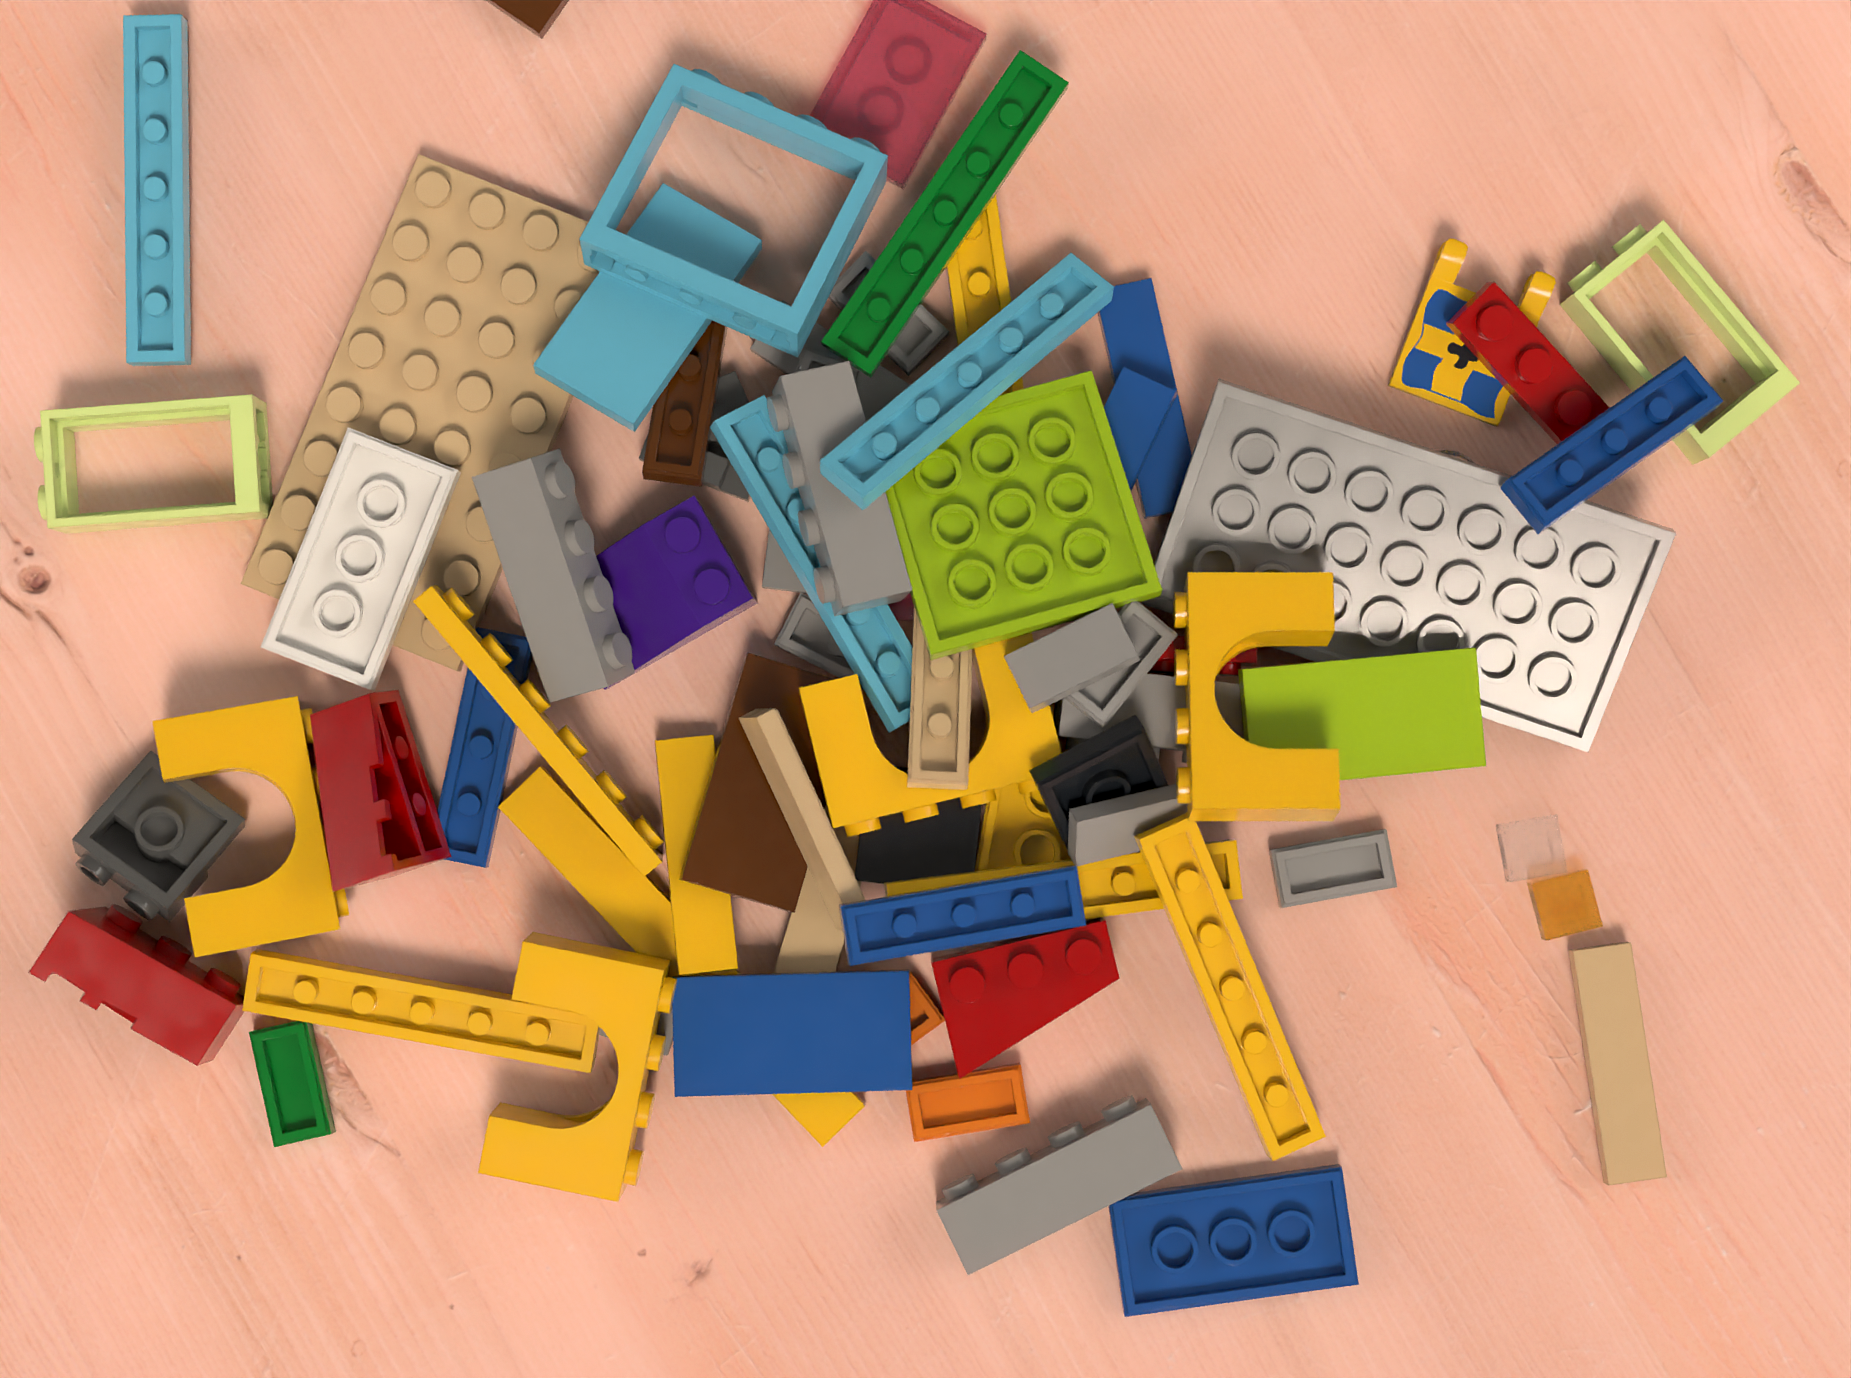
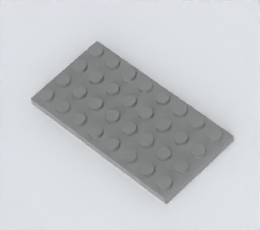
[1141,379,1676,752]

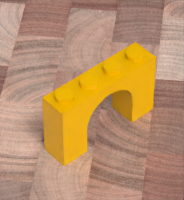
[1173,572,1341,821]
[799,632,1061,837]
[152,696,349,957]
[478,932,678,1202]

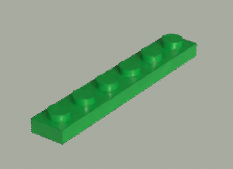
[821,50,1069,378]

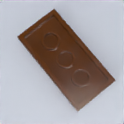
[679,653,834,913]

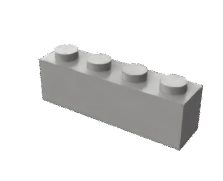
[767,361,912,616]
[472,448,635,703]
[1053,674,1244,763]
[936,1095,1182,1275]

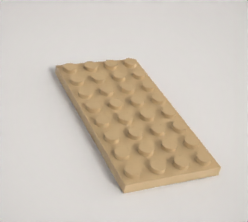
[240,154,600,672]

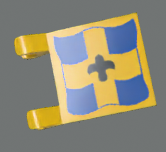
[1388,238,1556,427]

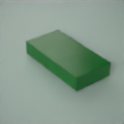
[249,1021,336,1147]

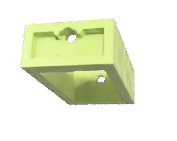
[1560,220,1800,465]
[34,394,273,534]

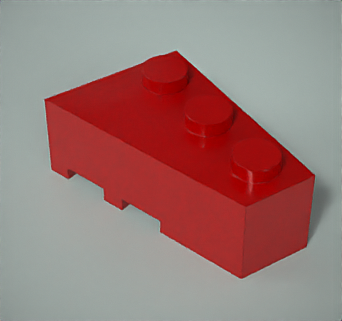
[310,690,451,892]
[28,904,245,1066]
[931,917,1120,1079]

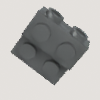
[72,751,245,922]

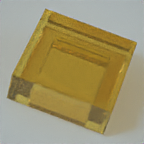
[1527,869,1603,941]

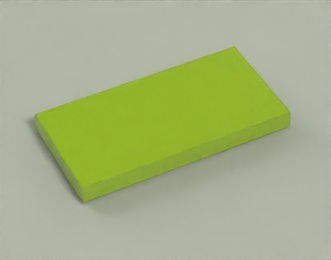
[1238,648,1486,780]

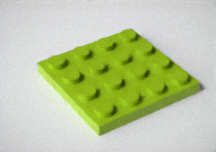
[885,370,1162,660]

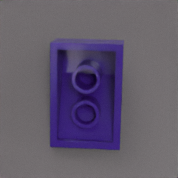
[596,496,758,690]

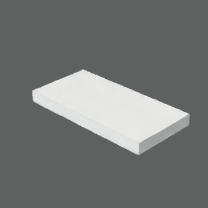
[261,428,461,691]

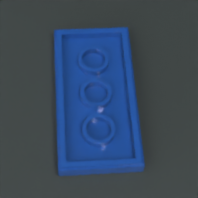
[672,970,912,1097]
[1108,1164,1359,1317]

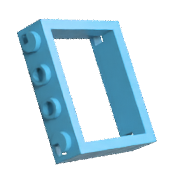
[579,64,888,358]

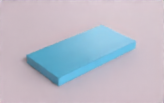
[533,183,762,432]

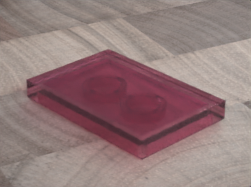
[810,0,987,190]

